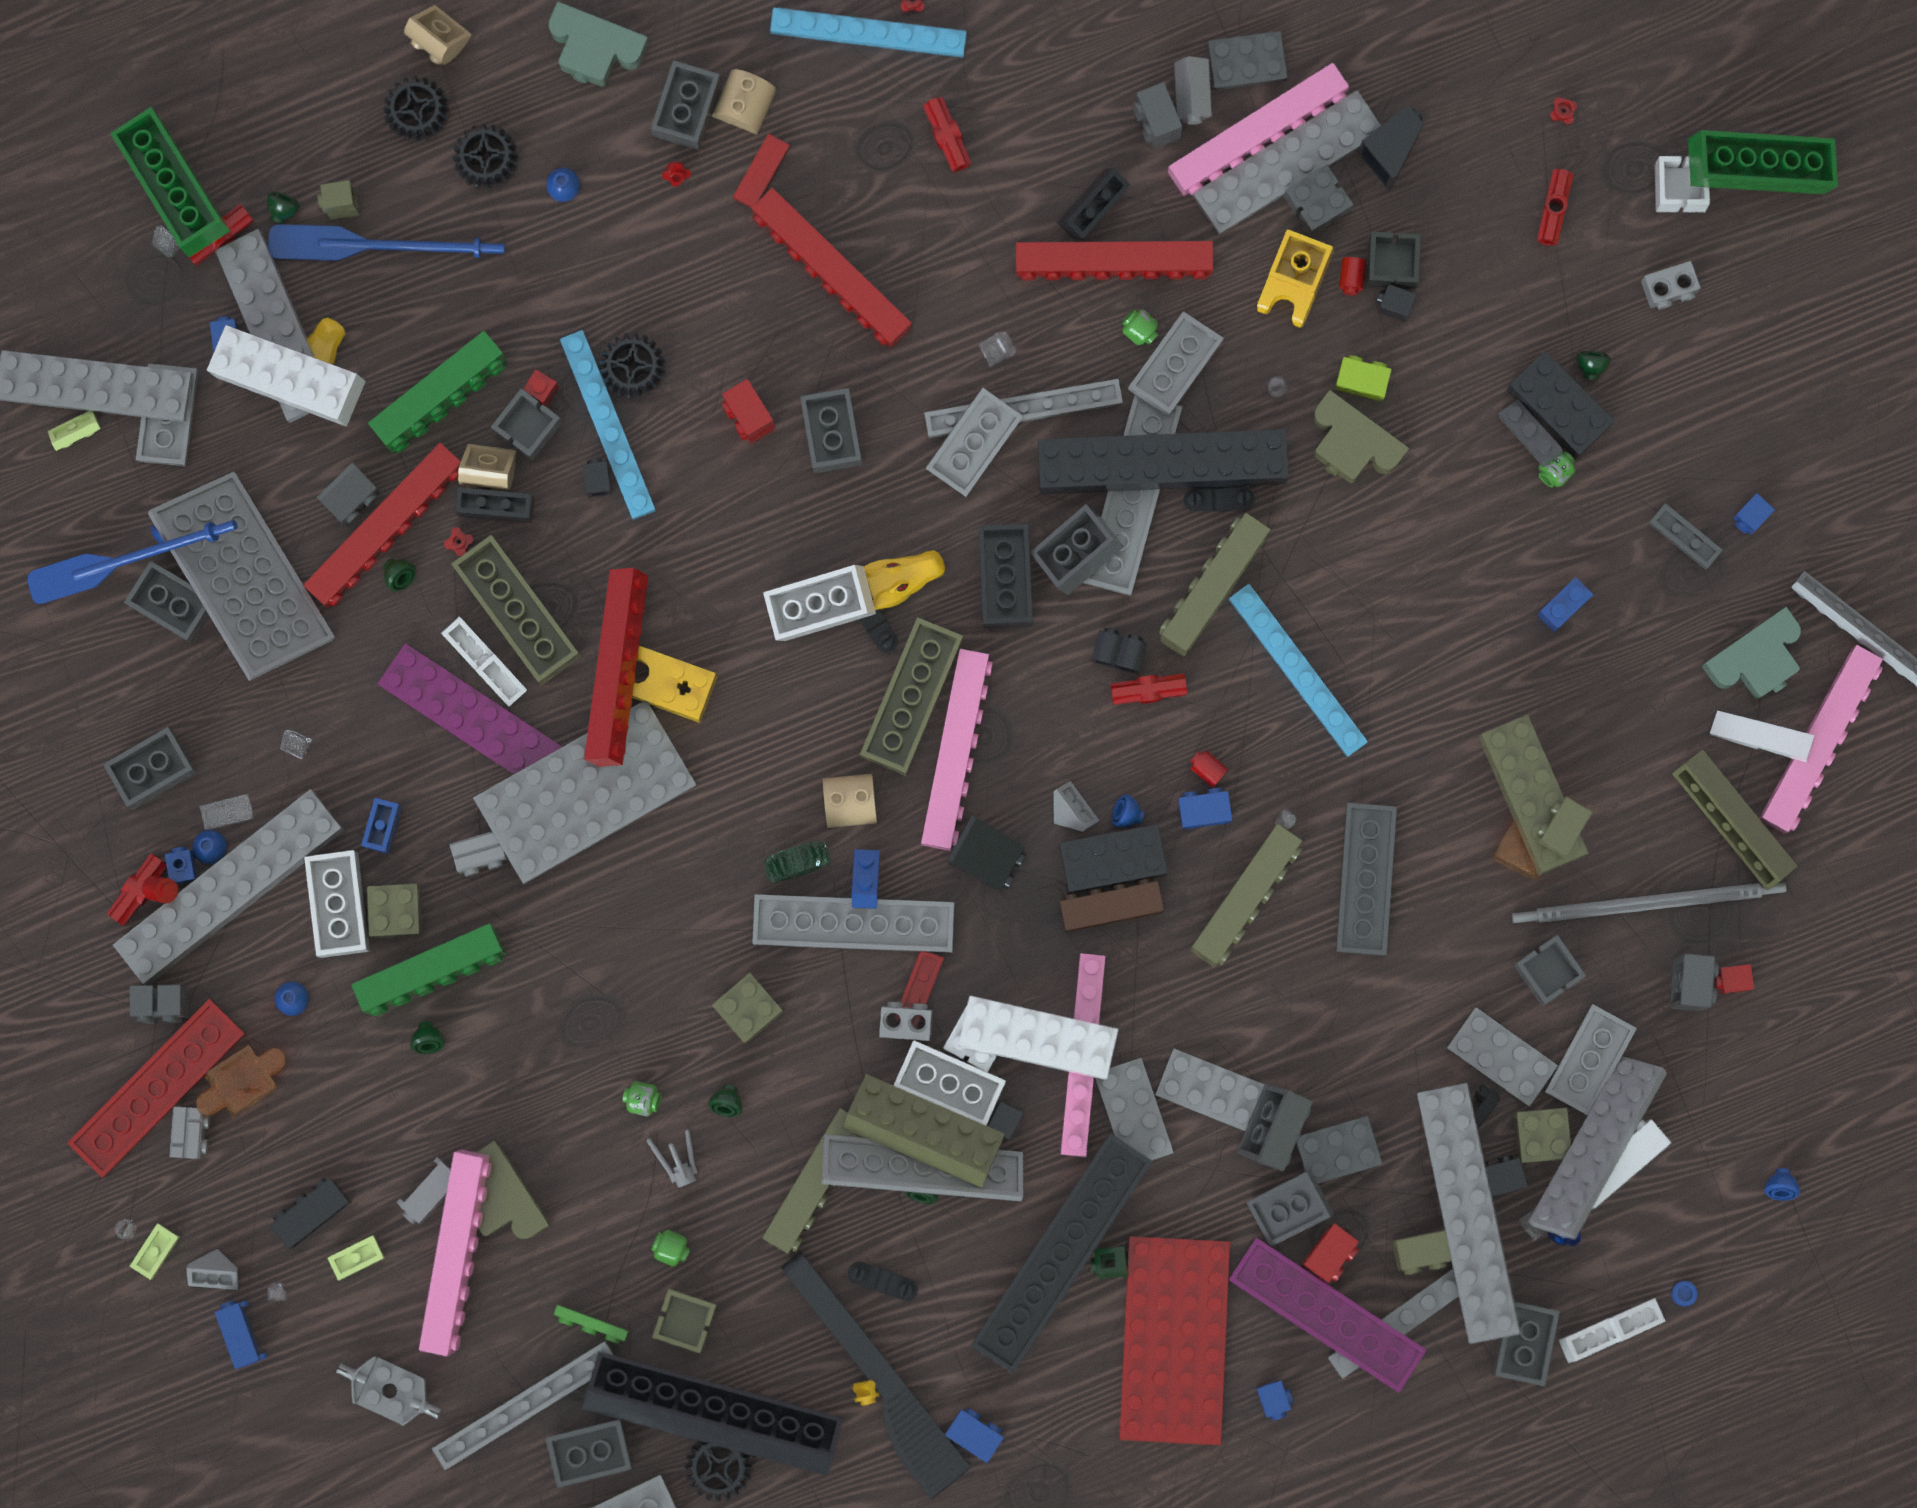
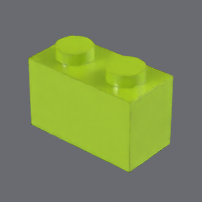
[1335,355,1391,402]

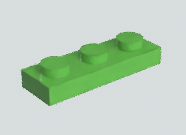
[554,1305,630,1344]

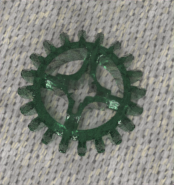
[763,841,831,883]

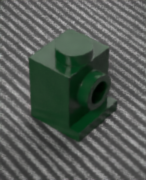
[1091,1246,1129,1279]

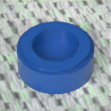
[1671,1281,1698,1306]

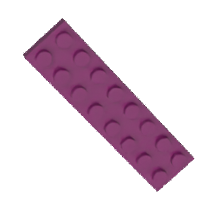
[378,643,562,774]
[1229,1238,1427,1393]

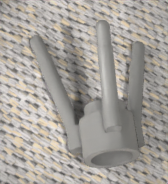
[647,1130,698,1188]

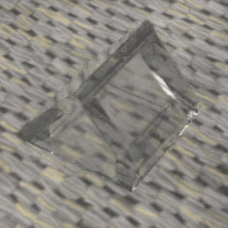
[280,729,312,759]

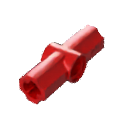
[923,97,971,173]
[1536,169,1574,246]
[190,204,254,266]
[1110,673,1187,705]
[106,853,167,926]

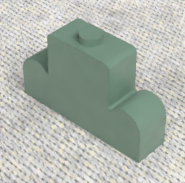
[549,2,649,87]
[1702,607,1801,699]

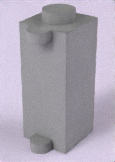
[1174,56,1212,125]
[397,1157,451,1224]

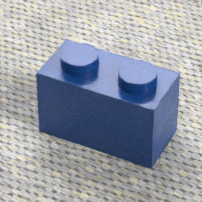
[1537,577,1593,633]
[1178,788,1232,830]
[361,798,402,855]
[852,849,880,909]
[945,1408,1004,1463]

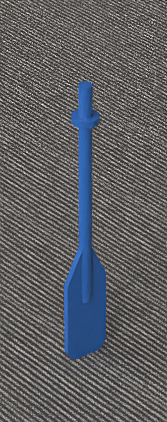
[268,225,505,261]
[28,520,238,604]

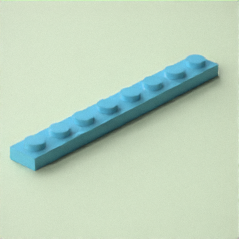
[770,8,966,57]
[560,330,656,520]
[1229,584,1368,757]

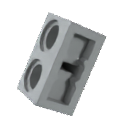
[1641,261,1701,310]
[879,1002,933,1041]

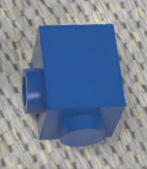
[165,847,198,885]
[1256,1380,1293,1421]

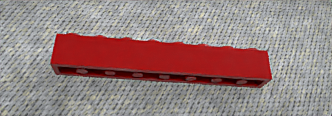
[751,188,912,348]
[1016,241,1213,281]
[303,443,461,609]
[584,568,648,767]

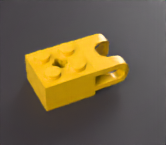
[1257,229,1334,328]
[632,646,718,723]

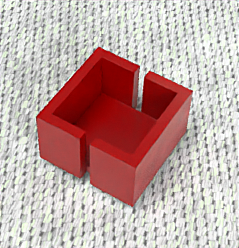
[721,379,775,445]
[1301,1223,1359,1283]

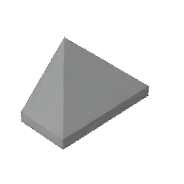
[1054,781,1099,832]
[187,1249,239,1290]

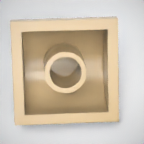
[404,5,472,65]
[712,69,776,135]
[458,444,517,492]
[823,774,877,828]

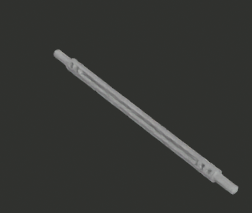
[1512,882,1786,923]

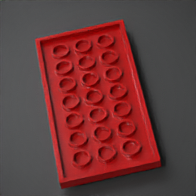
[1119,1236,1230,1445]

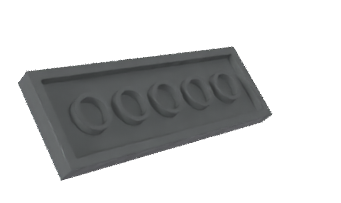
[1336,803,1397,956]

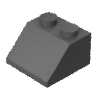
[317,463,379,526]

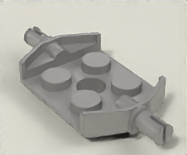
[336,1356,442,1426]

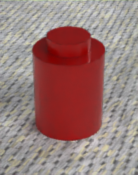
[1339,257,1366,296]
[1190,750,1229,788]
[142,876,178,903]

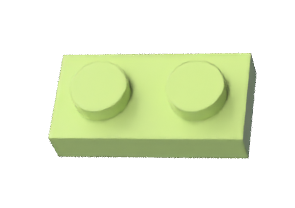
[48,411,100,451]
[130,1223,180,1280]
[328,1235,385,1280]

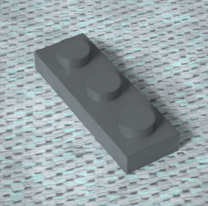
[1498,399,1563,467]
[1648,503,1723,570]

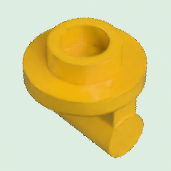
[853,1380,880,1406]

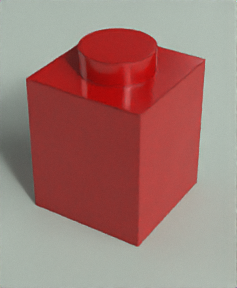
[523,370,559,407]
[1714,964,1754,994]

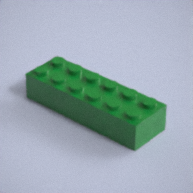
[110,107,230,258]
[1688,130,1838,194]
[368,331,508,455]
[351,923,507,1017]

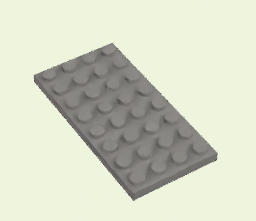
[148,472,335,681]
[473,701,696,885]

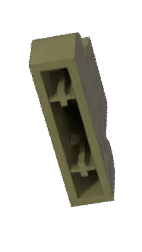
[1313,390,1409,483]
[476,1141,551,1239]

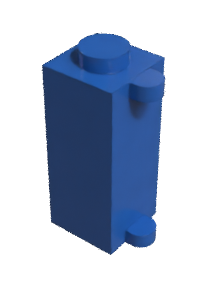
[215,1300,268,1369]

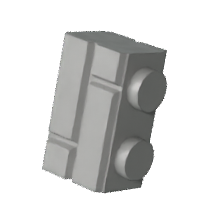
[450,832,508,877]
[170,1107,211,1159]

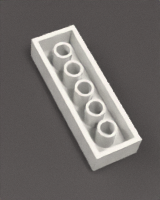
[207,325,366,427]
[959,996,1118,1080]

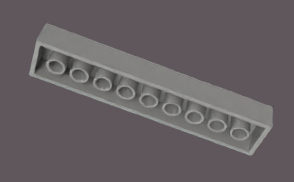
[113,789,345,986]
[1417,1083,1521,1344]

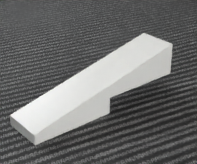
[441,617,527,706]
[1710,710,1815,762]
[1559,1298,1665,1363]

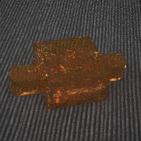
[196,1045,285,1118]

